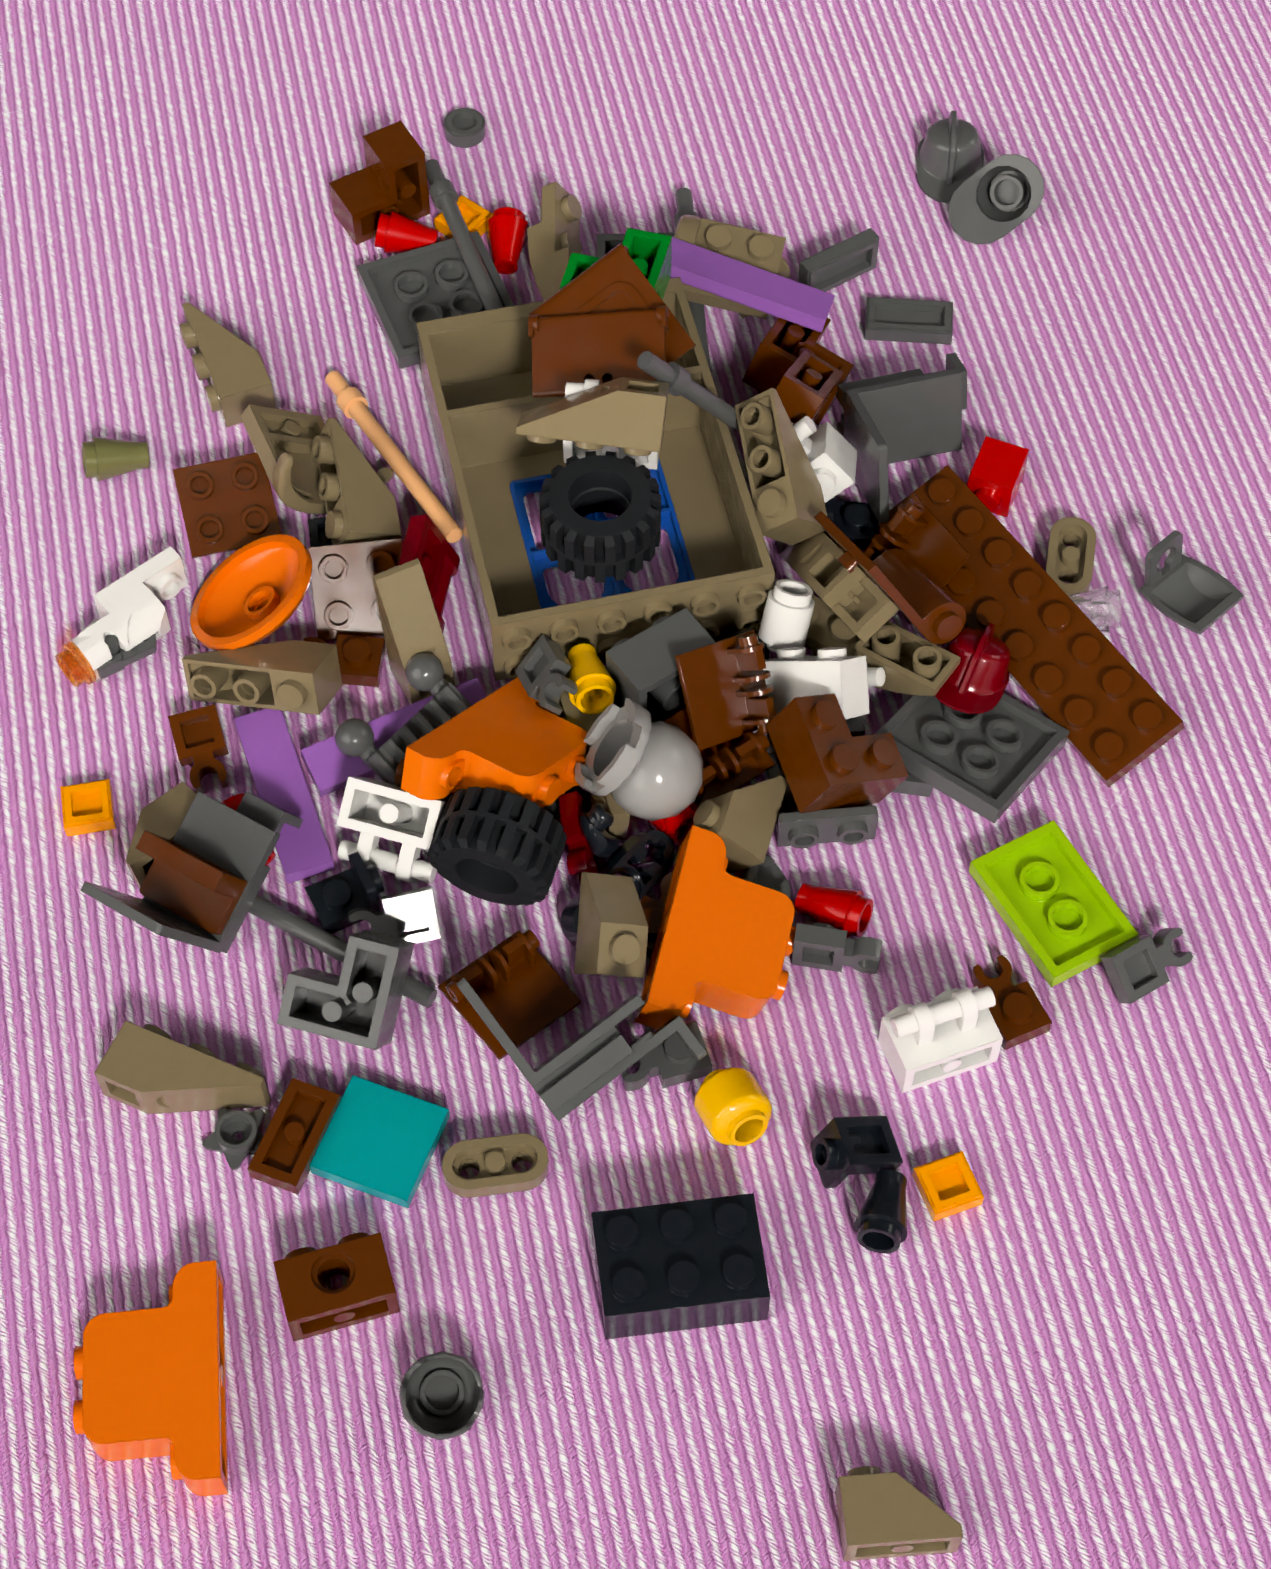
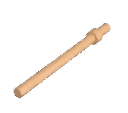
[325,371,463,543]

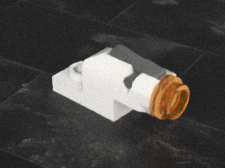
[55,546,188,687]

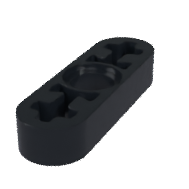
[561,830,675,944]

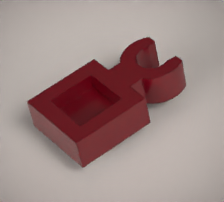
[556,791,600,885]

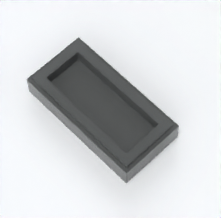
[798,228,879,292]
[864,297,953,345]

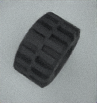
[539,451,661,582]
[428,787,567,906]

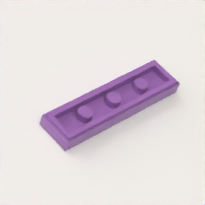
[670,237,835,332]
[301,677,487,797]
[233,709,335,884]

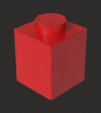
[967,436,1029,517]

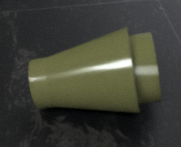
[81,437,149,482]

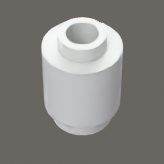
[758,579,815,653]

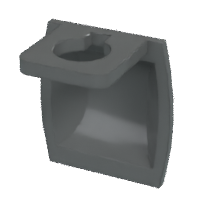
[1139,530,1244,634]

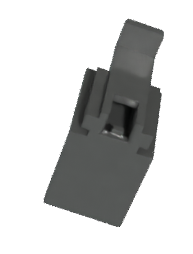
[836,353,967,524]
[80,791,303,953]
[456,978,708,1121]

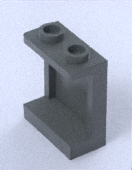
[765,716,878,849]

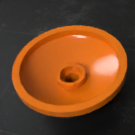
[190,534,312,650]

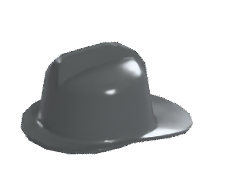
[917,111,984,204]
[949,154,1045,244]

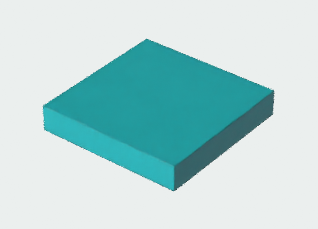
[309,1075,450,1208]

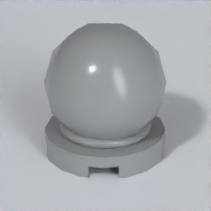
[575,698,703,821]

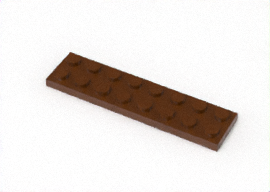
[879,465,1185,788]

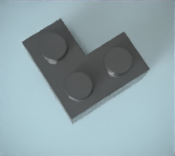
[277,930,414,1050]

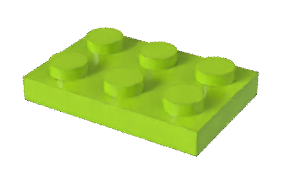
[969,820,1139,987]

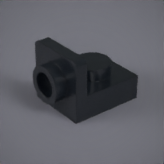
[823,495,879,550]
[304,851,384,934]
[810,1116,903,1188]

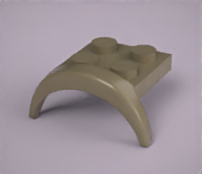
[674,214,786,320]
[240,404,394,514]

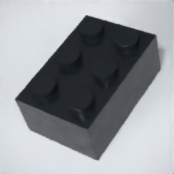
[591,1193,770,1340]

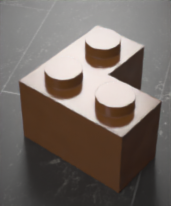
[329,121,430,245]
[742,318,854,426]
[766,693,909,813]

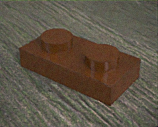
[247,1078,341,1195]

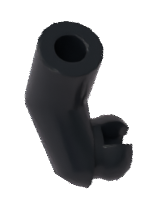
[579,803,625,860]

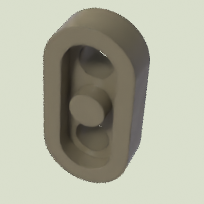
[1045,517,1096,601]
[442,1133,549,1198]

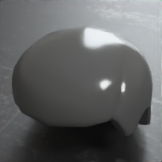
[399,1351,484,1440]

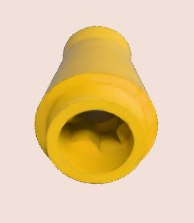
[568,643,617,714]

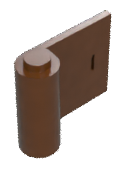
[814,511,966,644]

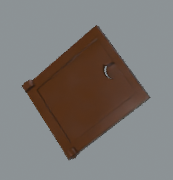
[529,243,696,379]

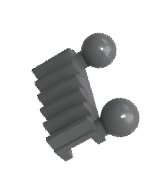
[335,653,472,785]

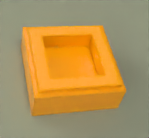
[434,195,492,239]
[60,779,116,837]
[912,1151,984,1222]

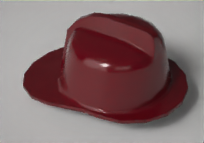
[935,622,1010,714]

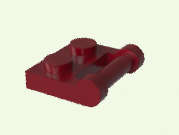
[398,514,460,633]

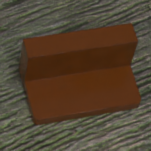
[135,830,248,935]

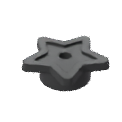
[202,1107,264,1170]

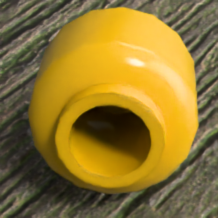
[694,1067,772,1146]

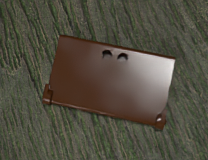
[528,306,670,398]

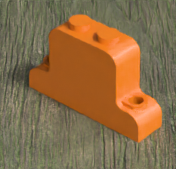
[401,677,587,808]
[634,825,796,1029]
[73,1260,228,1496]

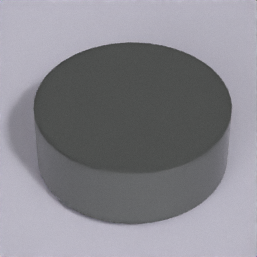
[444,108,486,148]

